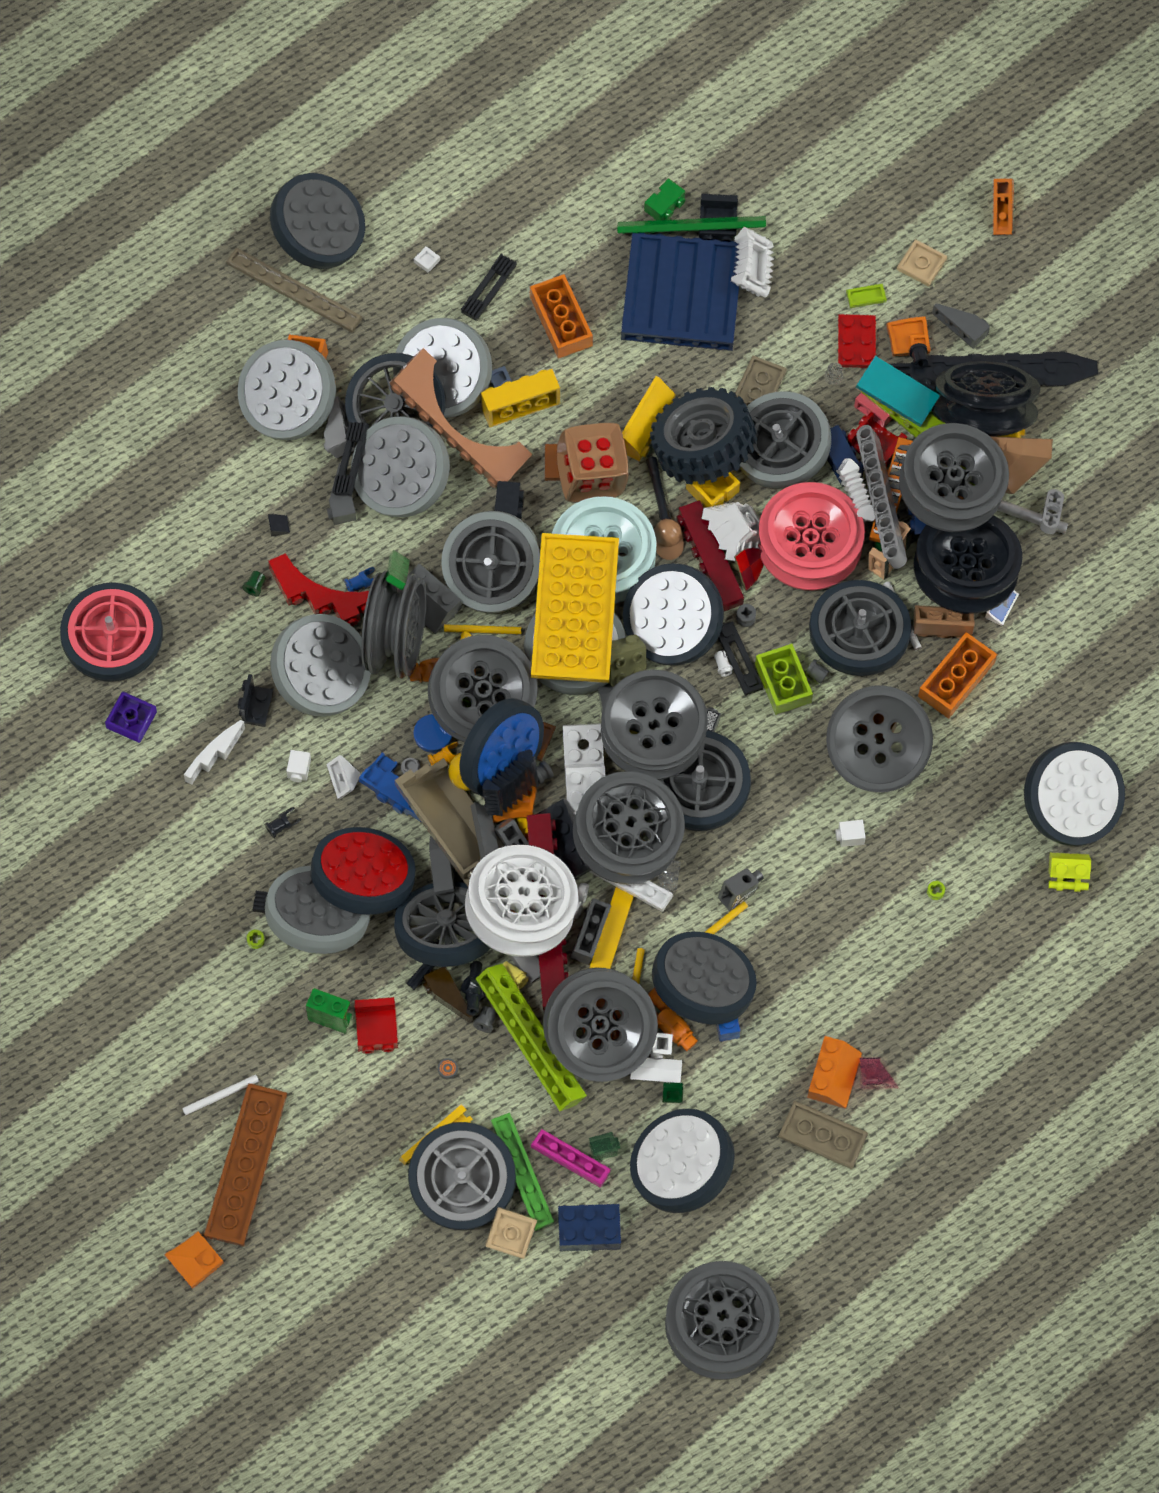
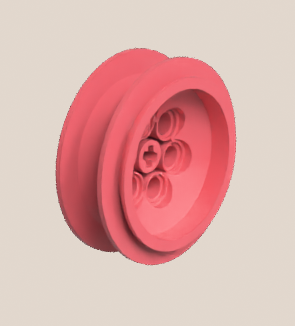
[758,482,865,591]

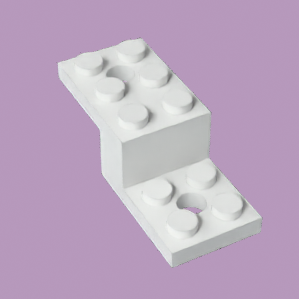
[563,723,605,818]

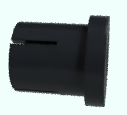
[909,343,928,369]

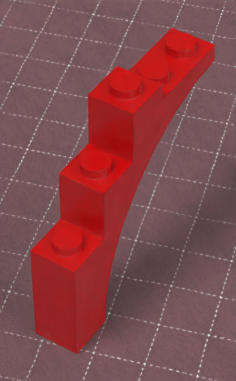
[268,553,369,627]

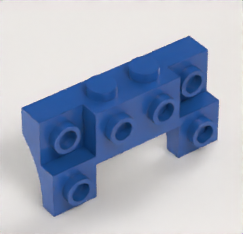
[359,752,422,823]

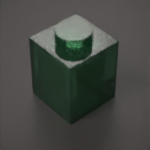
[589,1132,620,1161]

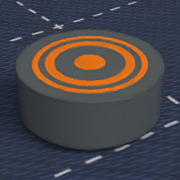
[438,1058,458,1080]

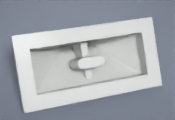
[326,755,361,799]

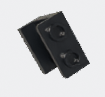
[699,194,738,242]

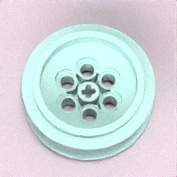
[552,497,656,604]

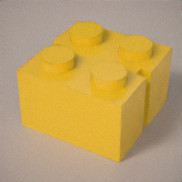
[686,472,740,508]

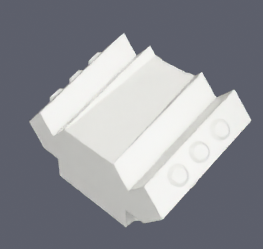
[702,502,760,561]

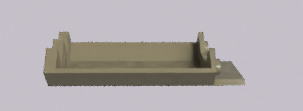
[395,758,505,887]

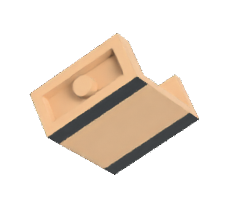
[868,521,911,579]

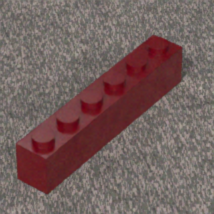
[676,500,744,612]

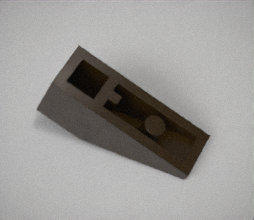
[423,967,473,1023]

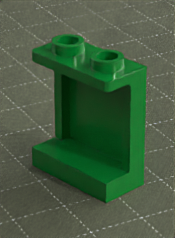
[306,988,352,1034]

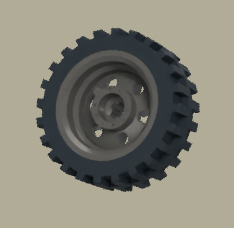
[650,387,757,484]

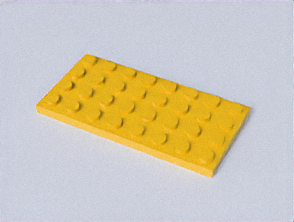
[531,533,619,683]

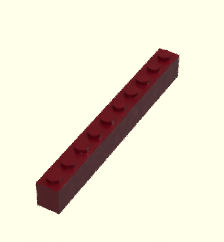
[526,813,569,1011]

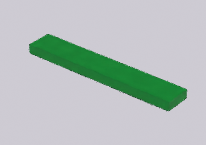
[386,550,409,590]

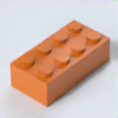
[530,274,593,359]
[918,632,997,719]

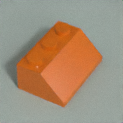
[807,1036,862,1109]

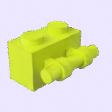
[1048,852,1091,892]

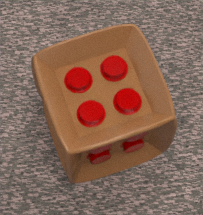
[557,423,629,502]

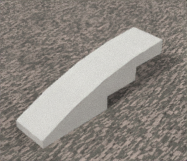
[184,720,245,785]

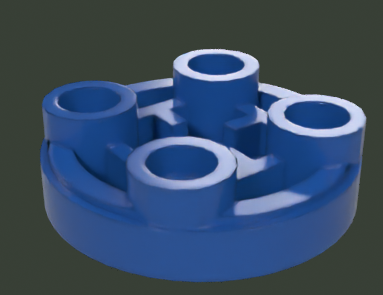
[414,714,452,754]

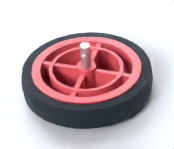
[60,582,163,682]

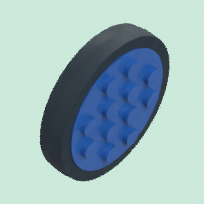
[459,698,544,797]

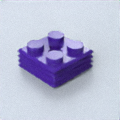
[105,692,157,743]

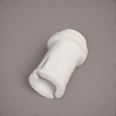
[714,651,733,677]

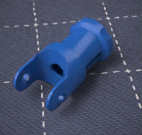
[344,567,375,592]

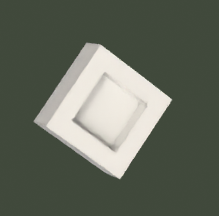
[414,247,440,273]

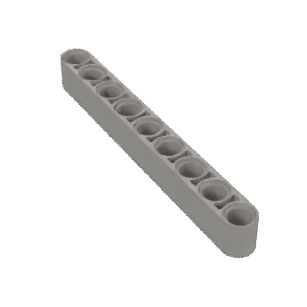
[857,425,907,569]

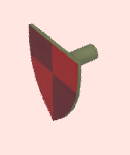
[729,548,764,591]

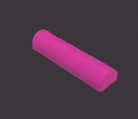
[531,1129,611,1188]

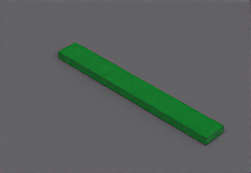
[617,216,766,234]

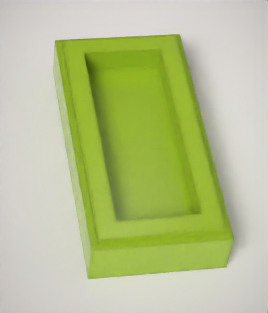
[846,283,887,308]

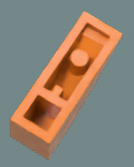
[993,178,1014,235]

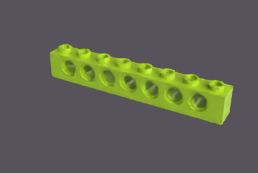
[476,963,587,1111]

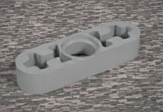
[1040,489,1064,534]

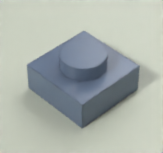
[490,366,512,388]

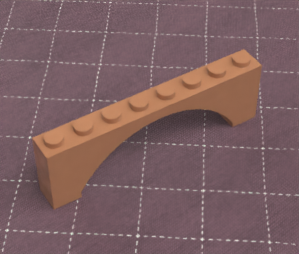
[389,348,532,488]

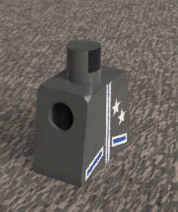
[718,868,764,912]

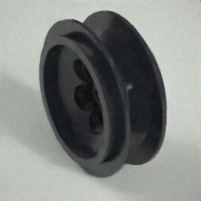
[934,361,1040,436]
[913,515,1023,614]

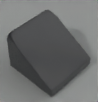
[268,514,290,537]

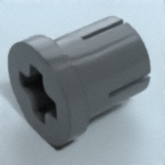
[805,659,829,684]
[473,1006,497,1033]

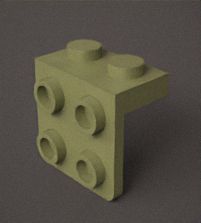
[610,635,646,687]

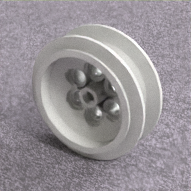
[465,845,578,957]

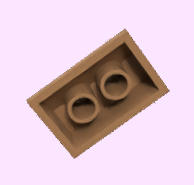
[913,605,975,639]

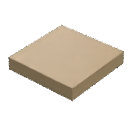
[897,239,948,287]
[485,1207,537,1259]

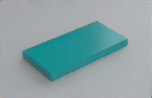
[856,356,940,427]

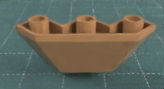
[990,436,1053,494]

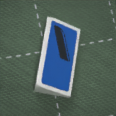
[985,591,1019,626]

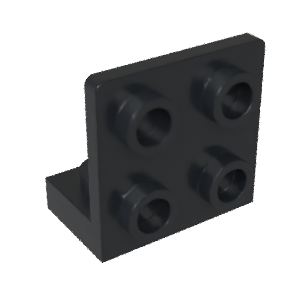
[238,674,274,727]

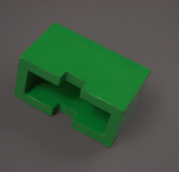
[644,178,686,220]

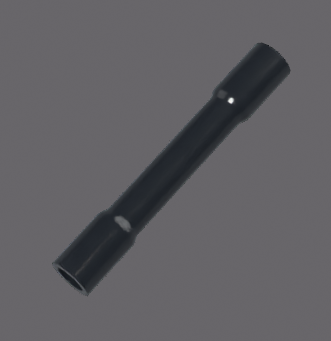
[646,457,671,521]

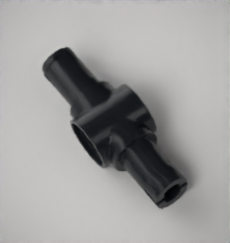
[461,961,485,1016]

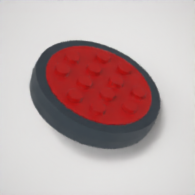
[311,827,416,915]

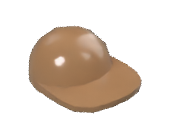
[654,519,684,560]

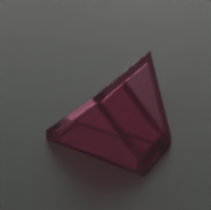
[860,1058,899,1089]

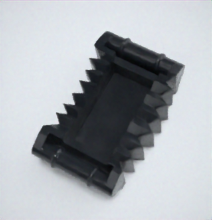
[482,749,539,817]

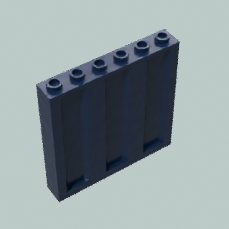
[621,233,740,351]

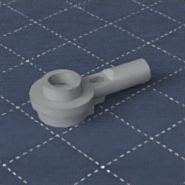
[401,758,420,774]

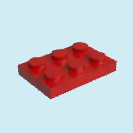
[838,314,876,368]

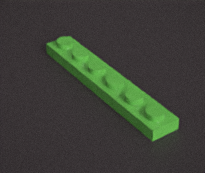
[491,1113,554,1231]

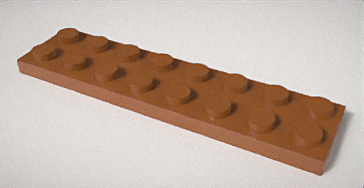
[204,1083,287,1247]

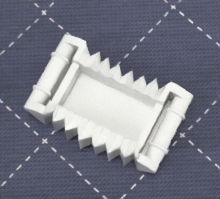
[731,227,774,298]
[836,458,875,522]

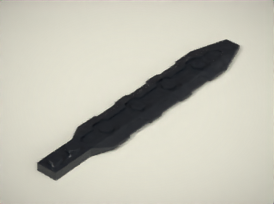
[890,351,1098,390]

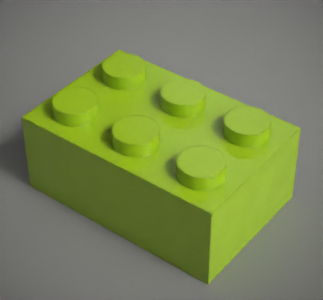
[755,644,813,715]

